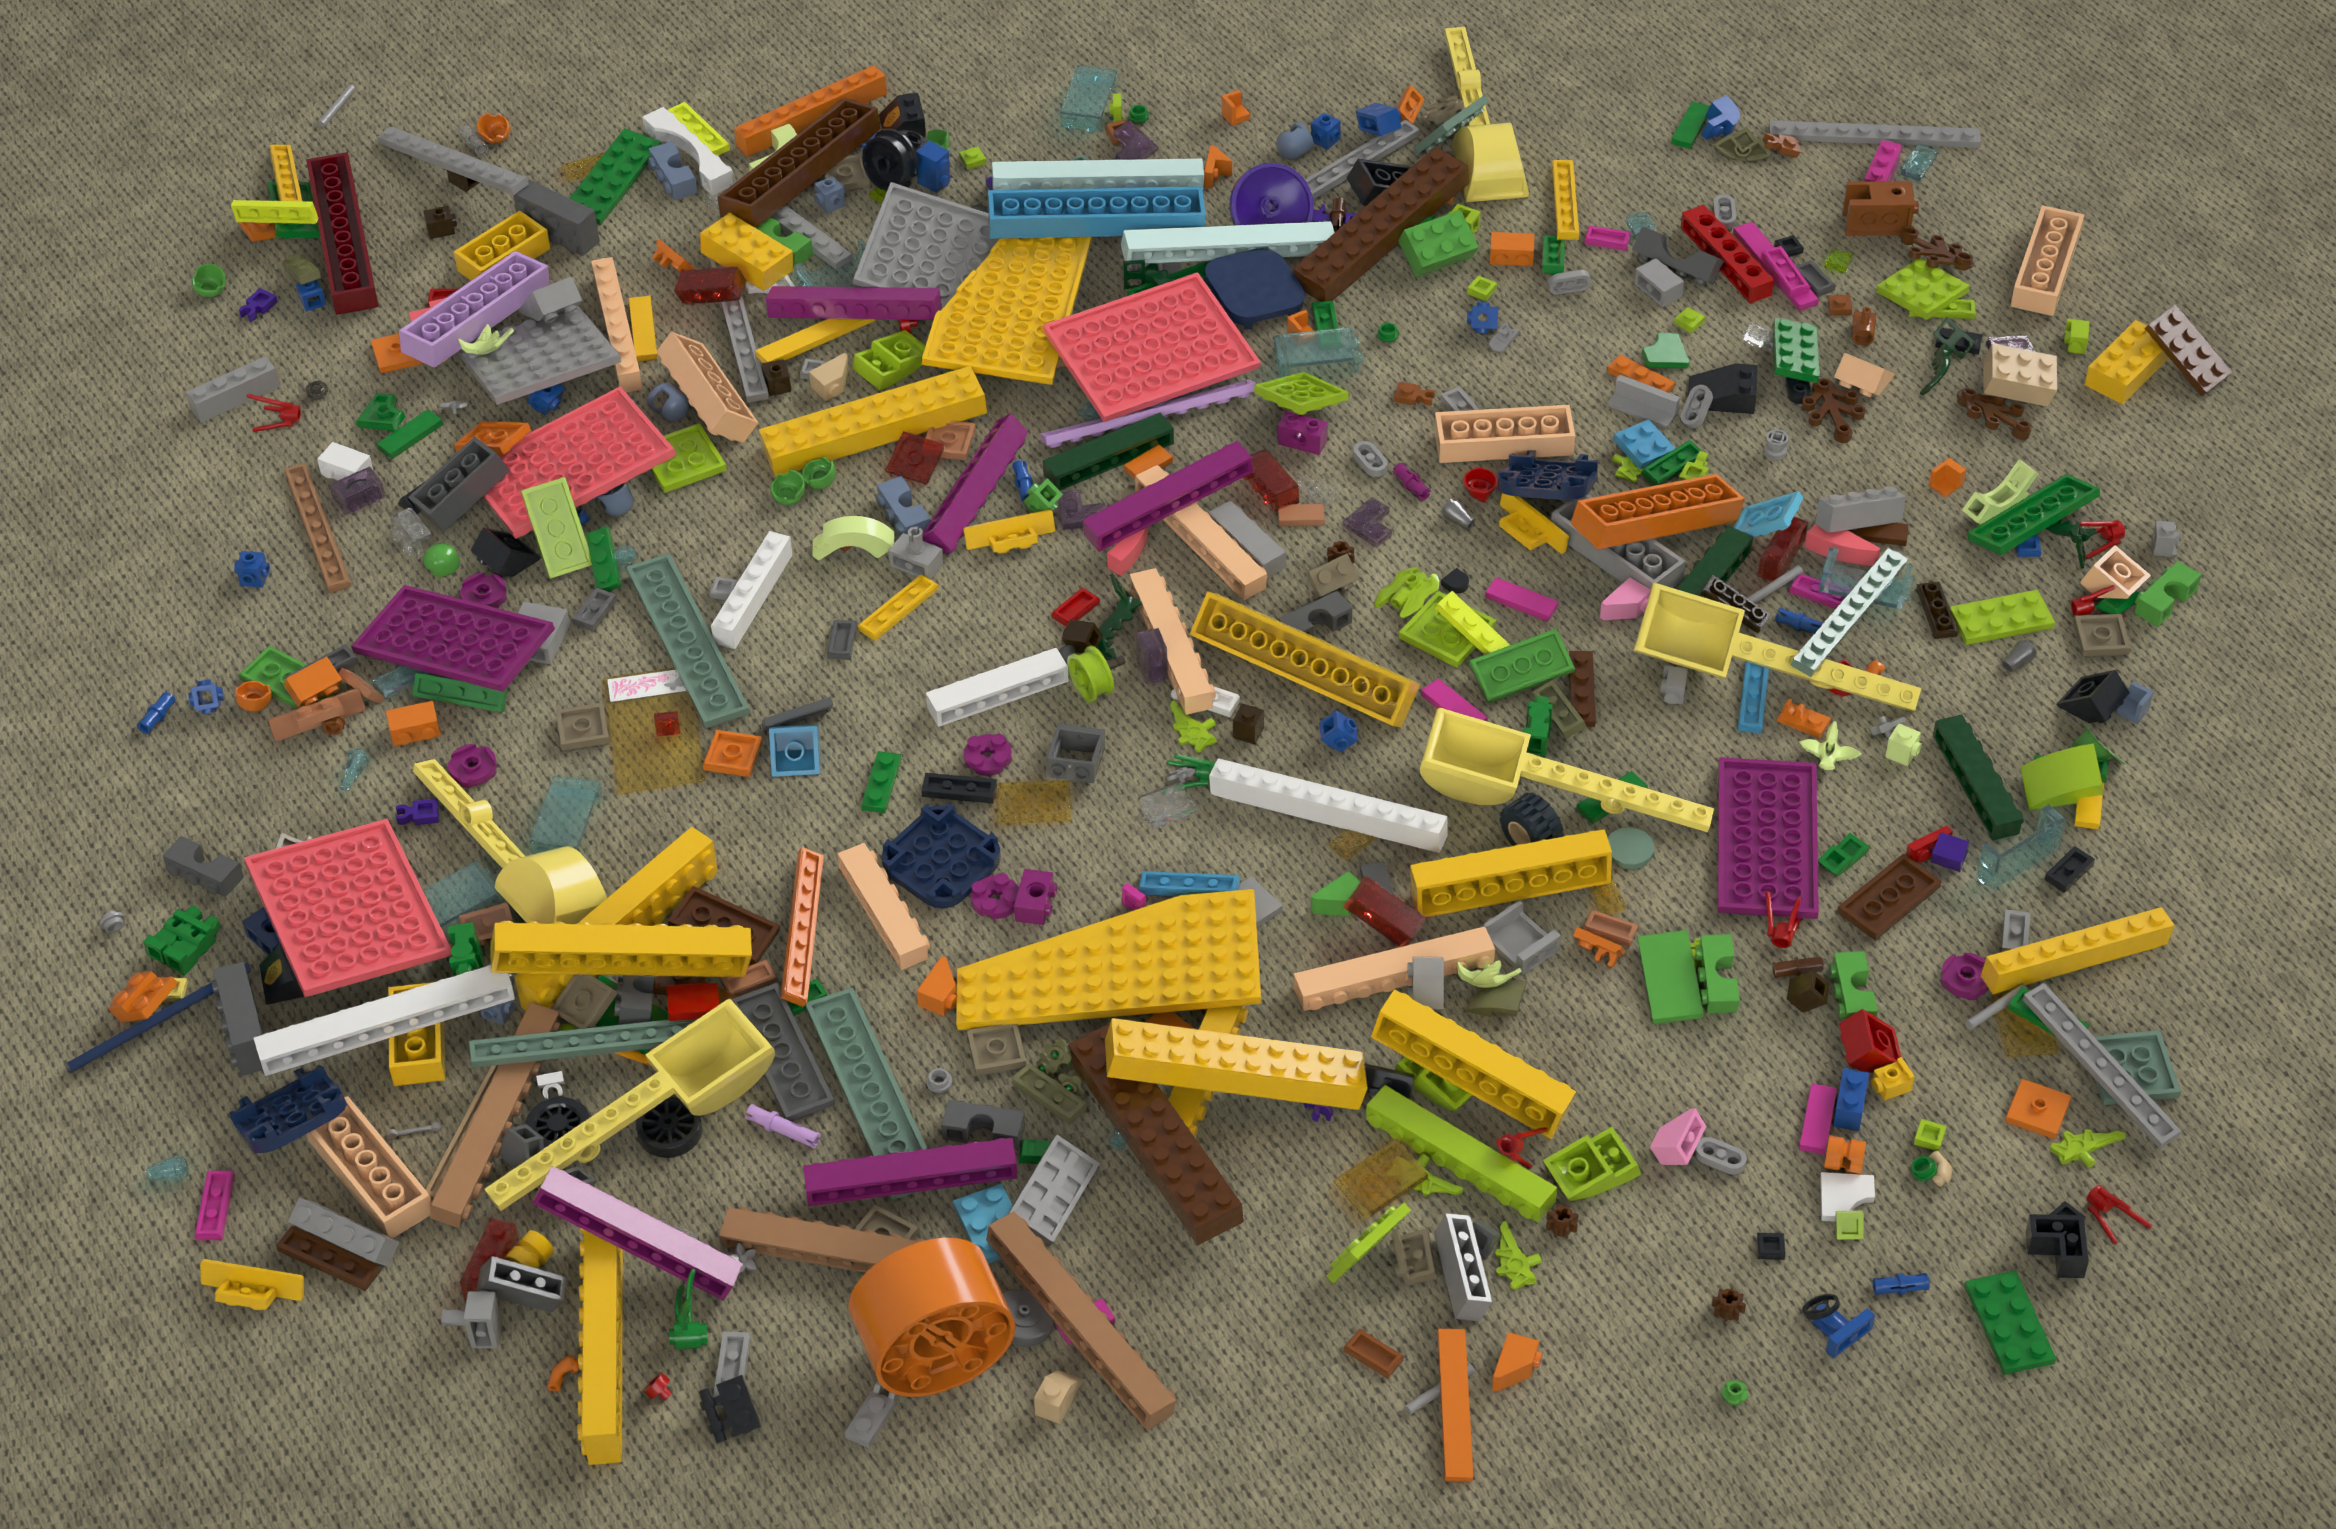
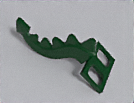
[1123,259,1174,289]
[1920,317,1975,395]
[2046,519,2097,569]
[1098,573,1142,660]

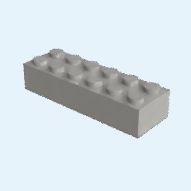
[1551,494,1686,589]

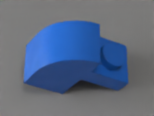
[1701,95,1740,140]

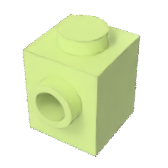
[1885,724,1922,766]

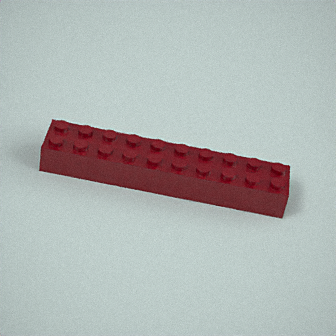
[306,152,379,315]

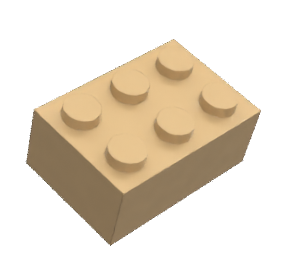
[1983,343,2057,406]

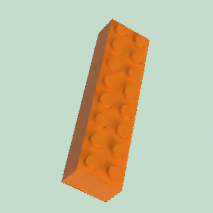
[1570,474,1745,549]

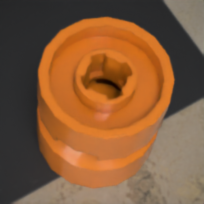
[1824,1135,1866,1175]

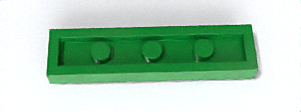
[412,672,508,712]

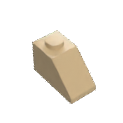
[809,353,849,401]
[1034,1370,1083,1424]

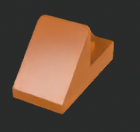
[1204,145,1232,188]

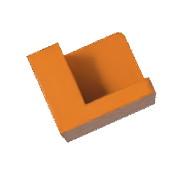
[1222,90,1250,126]
[1287,310,1317,348]
[1928,458,1966,497]

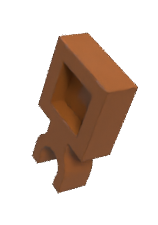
[1762,133,1801,157]
[1394,382,1435,406]

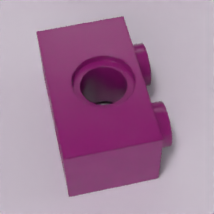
[1278,411,1328,455]
[1014,869,1058,925]

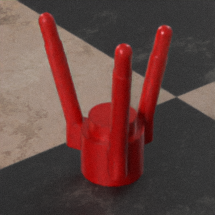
[246,394,301,432]
[2080,520,2125,559]
[2071,585,2125,619]
[1765,891,1801,948]
[1496,1127,1548,1169]
[2086,1185,2152,1244]

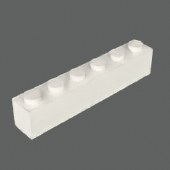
[711,531,792,650]
[926,648,1069,727]

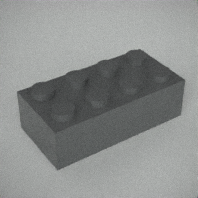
[513,179,600,256]
[408,437,510,532]
[211,961,263,1076]

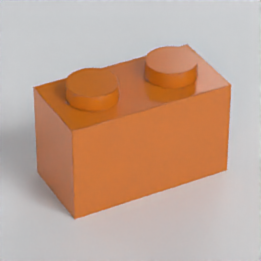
[1490,232,1534,266]
[284,656,342,709]
[386,701,441,746]

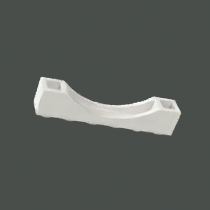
[643,107,734,196]

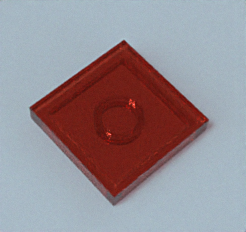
[885,431,945,485]

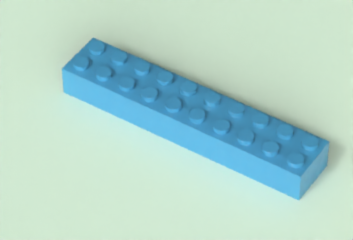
[988,187,1206,239]

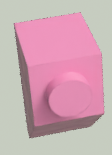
[1600,577,1651,620]
[1650,1108,1706,1165]

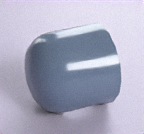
[1276,122,1314,160]
[647,382,690,422]
[597,483,633,517]

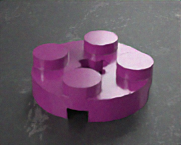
[460,572,507,608]
[964,734,1012,776]
[448,744,497,788]
[971,873,1019,919]
[1941,953,1989,1000]

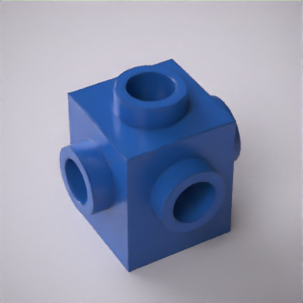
[1310,113,1341,150]
[1467,302,1499,334]
[527,384,565,416]
[234,551,270,588]
[188,679,224,714]
[1319,710,1358,752]

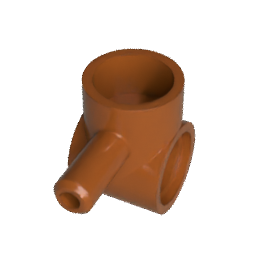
[1852,307,1876,345]

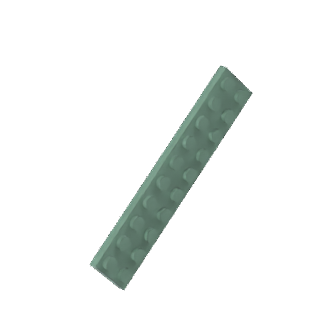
[626,553,750,729]
[805,987,927,1200]

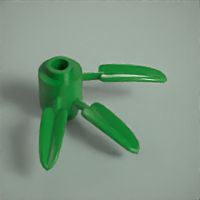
[669,1269,708,1350]

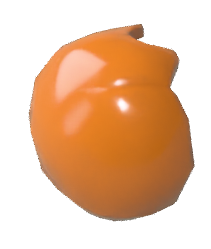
[476,113,511,144]
[235,681,271,712]

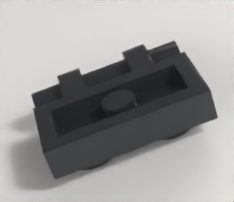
[698,1375,761,1444]

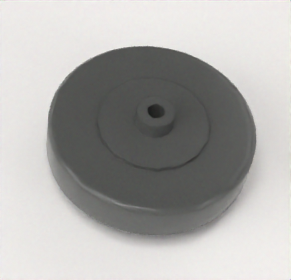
[1002,1289,1054,1347]

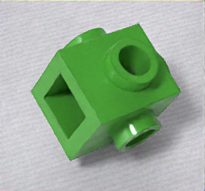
[1023,478,1063,513]

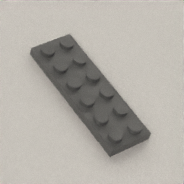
[731,983,835,1121]

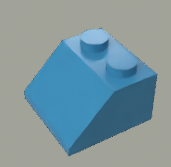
[769,725,820,777]

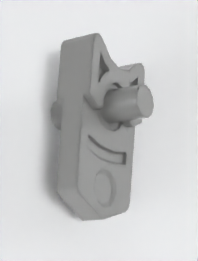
[1489,322,1519,353]
[1870,716,1906,737]

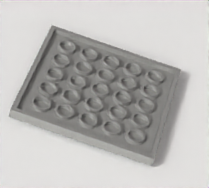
[853,182,999,310]
[457,306,621,405]

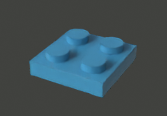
[1613,419,1676,469]

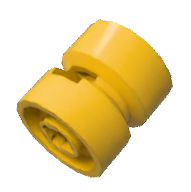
[504,1230,554,1269]

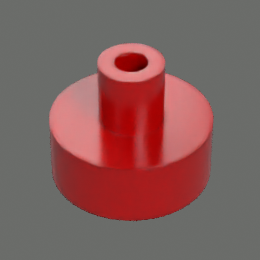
[898,319,918,334]
[643,1372,672,1401]

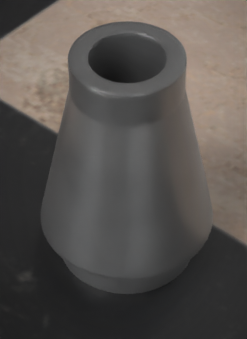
[1441,499,1475,530]
[2001,640,2037,673]

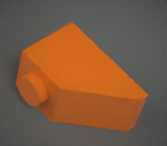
[917,956,958,1016]
[1492,1332,1543,1392]

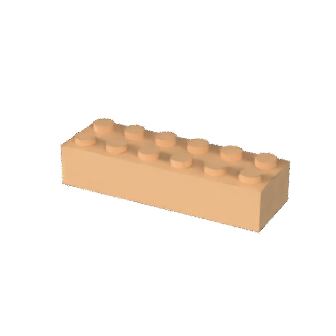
[2010,205,2084,316]
[656,331,758,443]
[1434,405,1575,463]
[306,1096,432,1239]

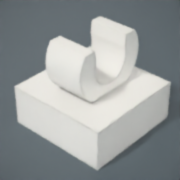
[536,1071,565,1099]

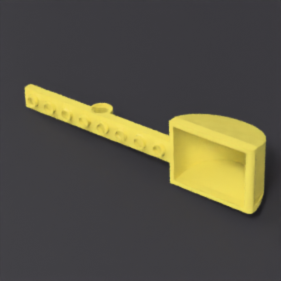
[1445,27,1529,203]
[1633,583,1921,712]
[1420,708,1714,833]
[413,759,607,924]
[485,999,775,1212]

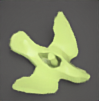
[458,324,514,355]
[1799,721,1862,770]
[1457,960,1522,988]

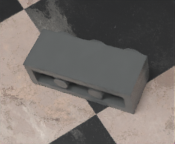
[476,1256,567,1312]

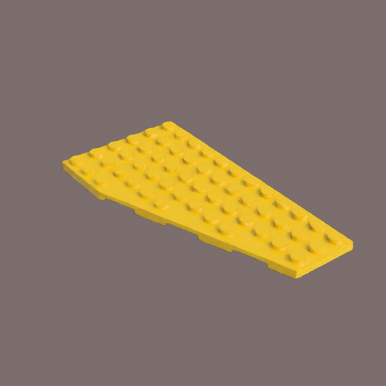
[922,237,1093,385]
[956,889,1262,1030]

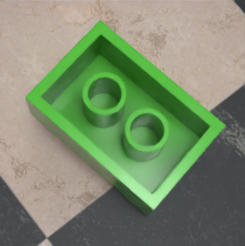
[1398,210,1479,277]

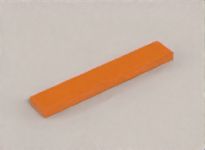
[1437,1329,1473,1482]

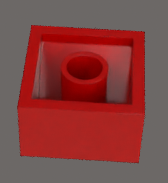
[1839,1009,1902,1073]

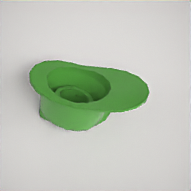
[2071,723,2125,765]

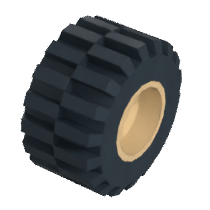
[1499,792,1564,846]

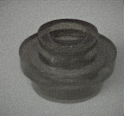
[305,381,328,400]

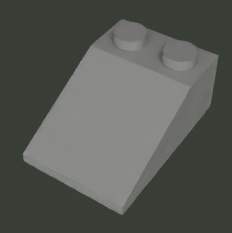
[519,277,582,321]

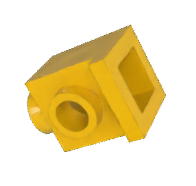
[1871,1057,1915,1101]

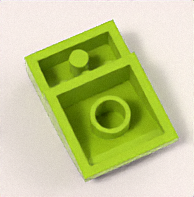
[852,330,926,391]
[2020,743,2103,810]
[1395,1057,1473,1112]
[1543,1127,1641,1202]

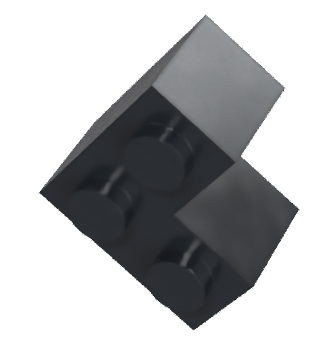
[2025,1214,2089,1278]

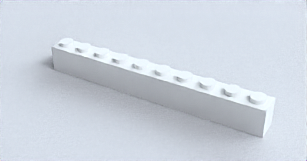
[1209,758,1448,853]
[254,965,515,1076]

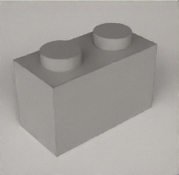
[1635,258,1684,307]
[1407,956,1444,1009]

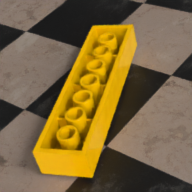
[1410,829,1612,918]
[1371,989,1576,1139]

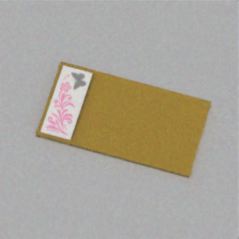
[603,668,706,794]

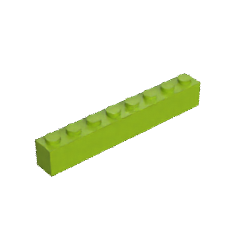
[1366,1085,1557,1222]

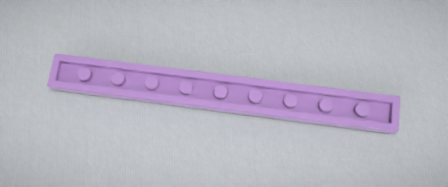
[1040,379,1256,448]

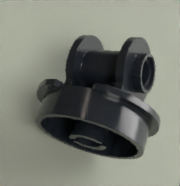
[862,129,927,191]

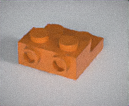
[108,971,178,1023]

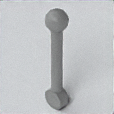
[387,1122,441,1139]

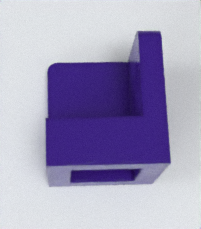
[1932,833,1969,872]

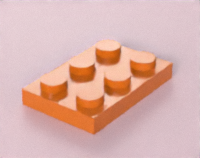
[453,421,531,456]

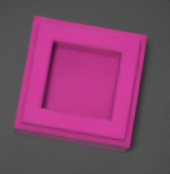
[1122,883,1146,911]

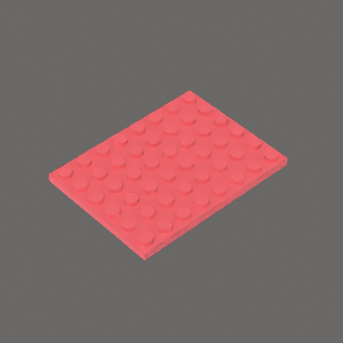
[1043,273,1261,422]
[483,386,676,539]
[244,819,452,997]

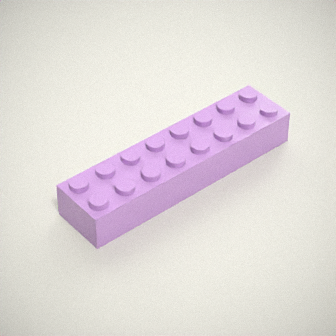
[399,251,550,368]

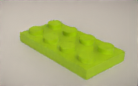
[520,477,592,579]
[1950,590,2055,645]

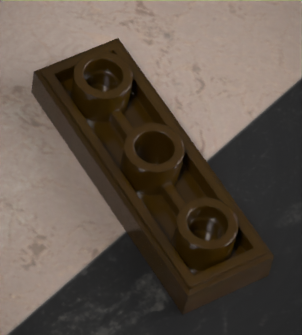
[1700,575,1771,633]
[1916,582,1958,639]

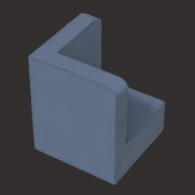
[2116,682,2154,724]

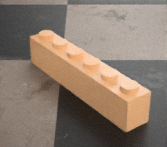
[838,843,930,970]

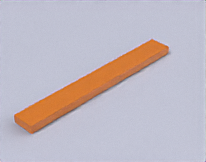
[781,847,824,1007]

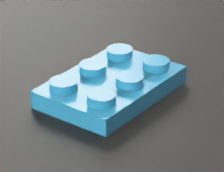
[1733,491,1804,537]
[953,1183,1013,1264]

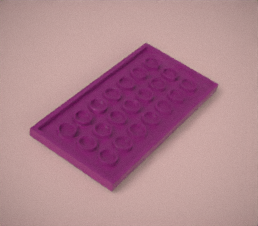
[351,585,555,692]
[1717,757,1819,919]

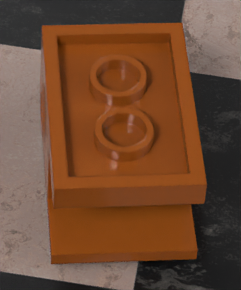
[1842,181,1919,236]

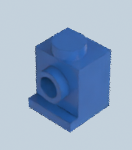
[295,280,326,312]

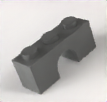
[1278,591,1353,636]
[163,836,244,897]
[614,975,654,1025]
[941,1100,1025,1151]

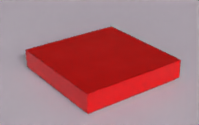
[667,983,720,1021]

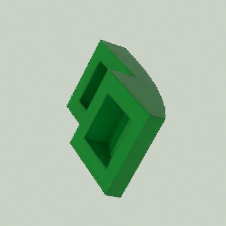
[1818,833,1869,877]

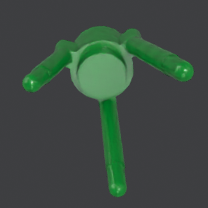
[1160,754,1216,793]

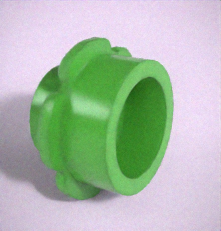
[1721,1380,1748,1406]

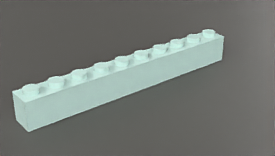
[992,158,1204,190]
[1121,222,1335,263]

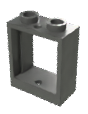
[1046,723,1105,783]

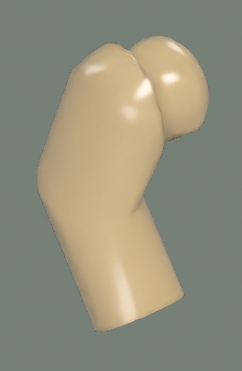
[1929,1151,1952,1187]

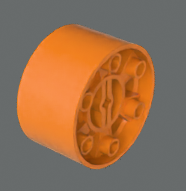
[848,1238,1015,1397]

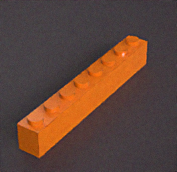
[734,65,887,157]

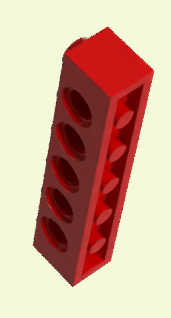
[1680,204,1774,304]

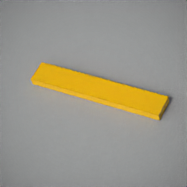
[269,145,302,202]
[1552,160,1579,240]
[756,318,875,363]

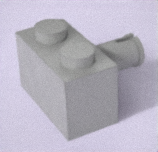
[889,527,943,580]
[441,1290,502,1349]

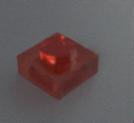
[654,711,681,737]

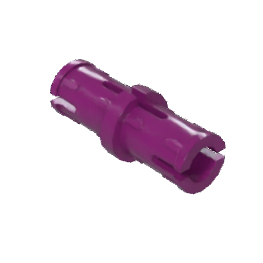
[1392,462,1431,501]

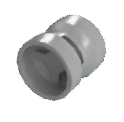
[1764,429,1789,460]

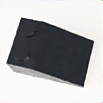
[1347,158,1410,206]
[1688,363,1758,414]

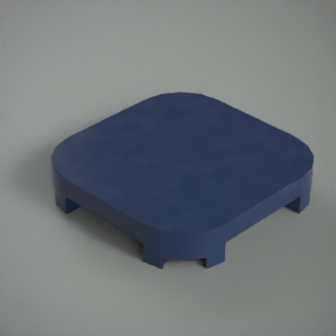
[1203,248,1305,330]
[1498,450,1598,500]
[882,803,1001,909]
[229,1065,347,1153]

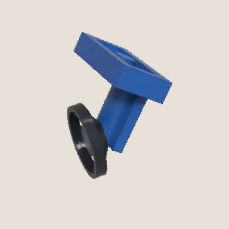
[1802,1294,1875,1358]

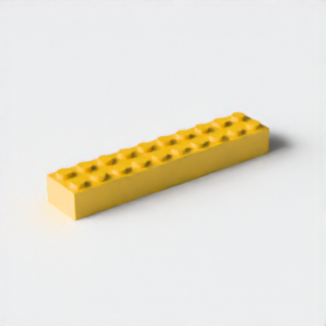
[759,366,987,477]
[1189,591,1420,728]
[514,827,718,1011]
[490,921,752,977]
[1105,1018,1367,1110]
[577,1228,623,1465]

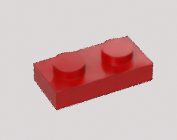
[1906,825,1953,863]

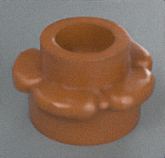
[322,716,346,735]

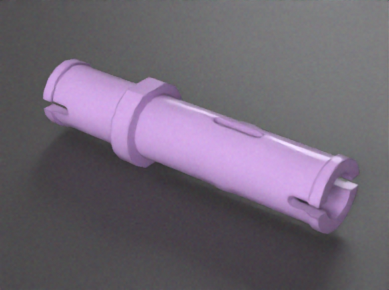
[745,1104,821,1149]

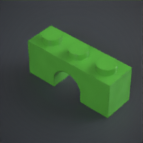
[756,217,813,268]
[2135,561,2202,627]
[1695,934,1740,1013]
[1829,951,1878,1021]

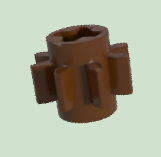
[1327,541,1355,563]
[1546,1205,1578,1239]
[1711,1287,1746,1322]

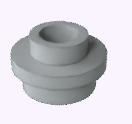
[99,911,125,933]
[926,1068,952,1093]

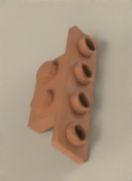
[268,688,365,741]
[449,902,513,948]

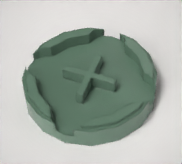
[1608,827,1655,870]

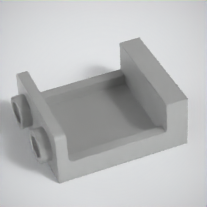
[1483,901,1561,976]

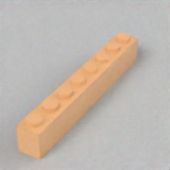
[591,257,643,393]
[1135,465,1267,600]
[1129,568,1216,715]
[1294,926,1495,1011]

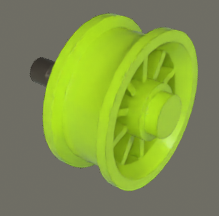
[1067,646,1126,703]

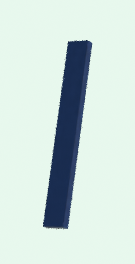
[64,963,251,1073]

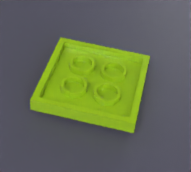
[1876,258,1970,320]
[1254,372,1349,415]
[650,423,727,493]
[1399,591,1496,668]
[1326,1202,1411,1283]

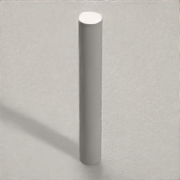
[317,84,356,127]
[1748,565,1803,603]
[1965,984,2027,1030]
[1404,1363,1475,1415]

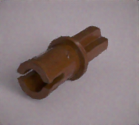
[1330,197,1346,232]
[1772,956,1824,978]

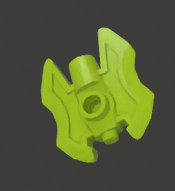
[1374,567,1439,619]

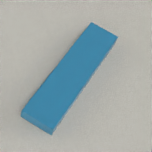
[1738,662,1769,734]
[1138,871,1240,897]

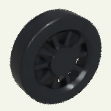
[525,1097,590,1148]
[636,1097,702,1158]

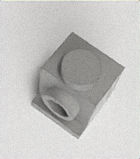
[2151,521,2179,557]
[1661,665,1688,704]

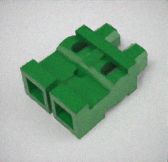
[1523,696,1553,758]
[143,905,221,976]
[448,922,484,976]

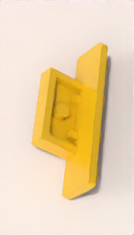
[1499,493,1569,554]
[963,509,1055,553]
[200,1259,304,1310]

